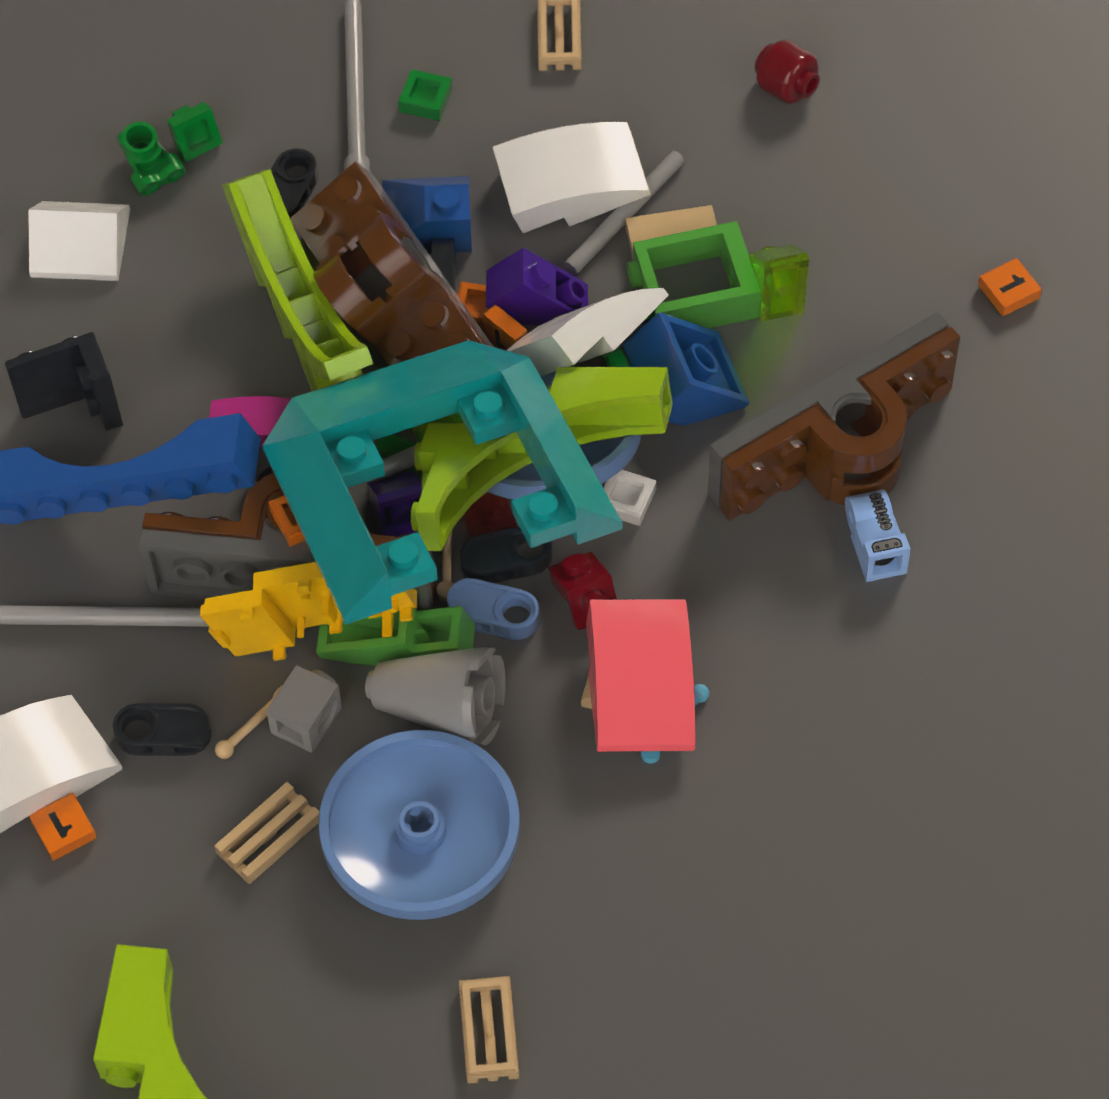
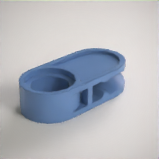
[447,578,539,640]

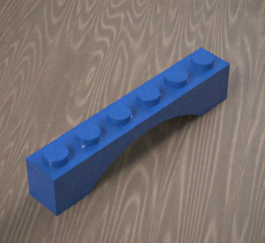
[0,413,261,525]

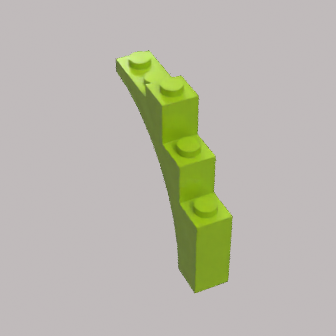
[222,169,373,391]
[411,367,673,551]
[93,944,207,1099]

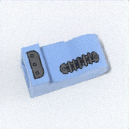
[845,489,911,582]

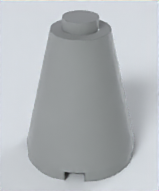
[365,647,506,745]

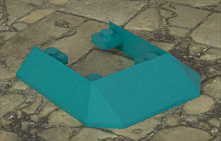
[263,340,623,625]

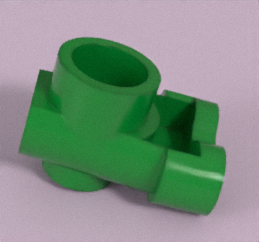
[117,121,186,197]

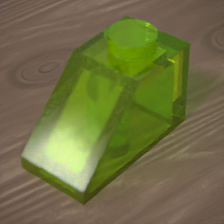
[748,244,809,322]

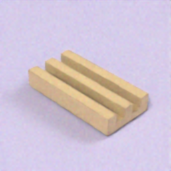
[538,0,581,71]
[214,782,320,885]
[459,976,519,1084]

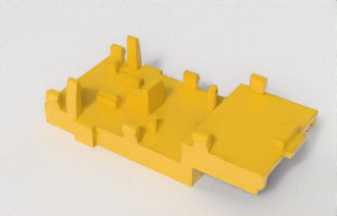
[200,562,417,661]

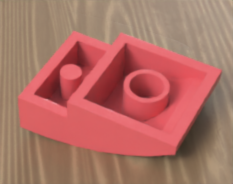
[586,599,696,752]

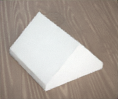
[29,201,130,281]

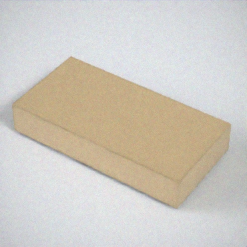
[625,205,717,259]

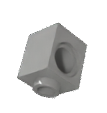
[266,665,342,753]

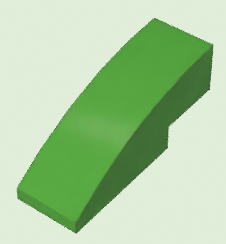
[316,606,475,666]

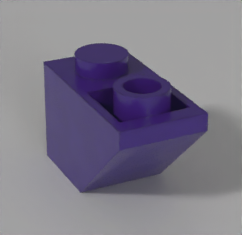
[486,247,588,325]
[367,470,422,537]

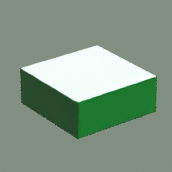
[398,69,453,121]

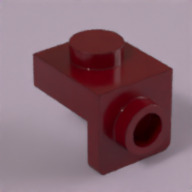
[548,551,617,630]

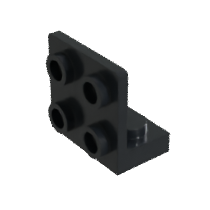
[5,332,123,431]

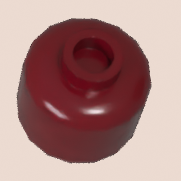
[754,40,820,104]

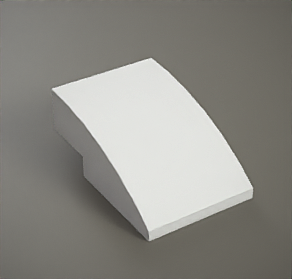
[493,122,651,233]
[507,288,668,376]
[0,695,123,833]

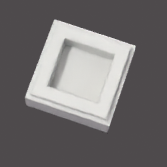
[603,470,657,526]

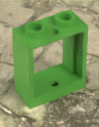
[626,221,761,328]

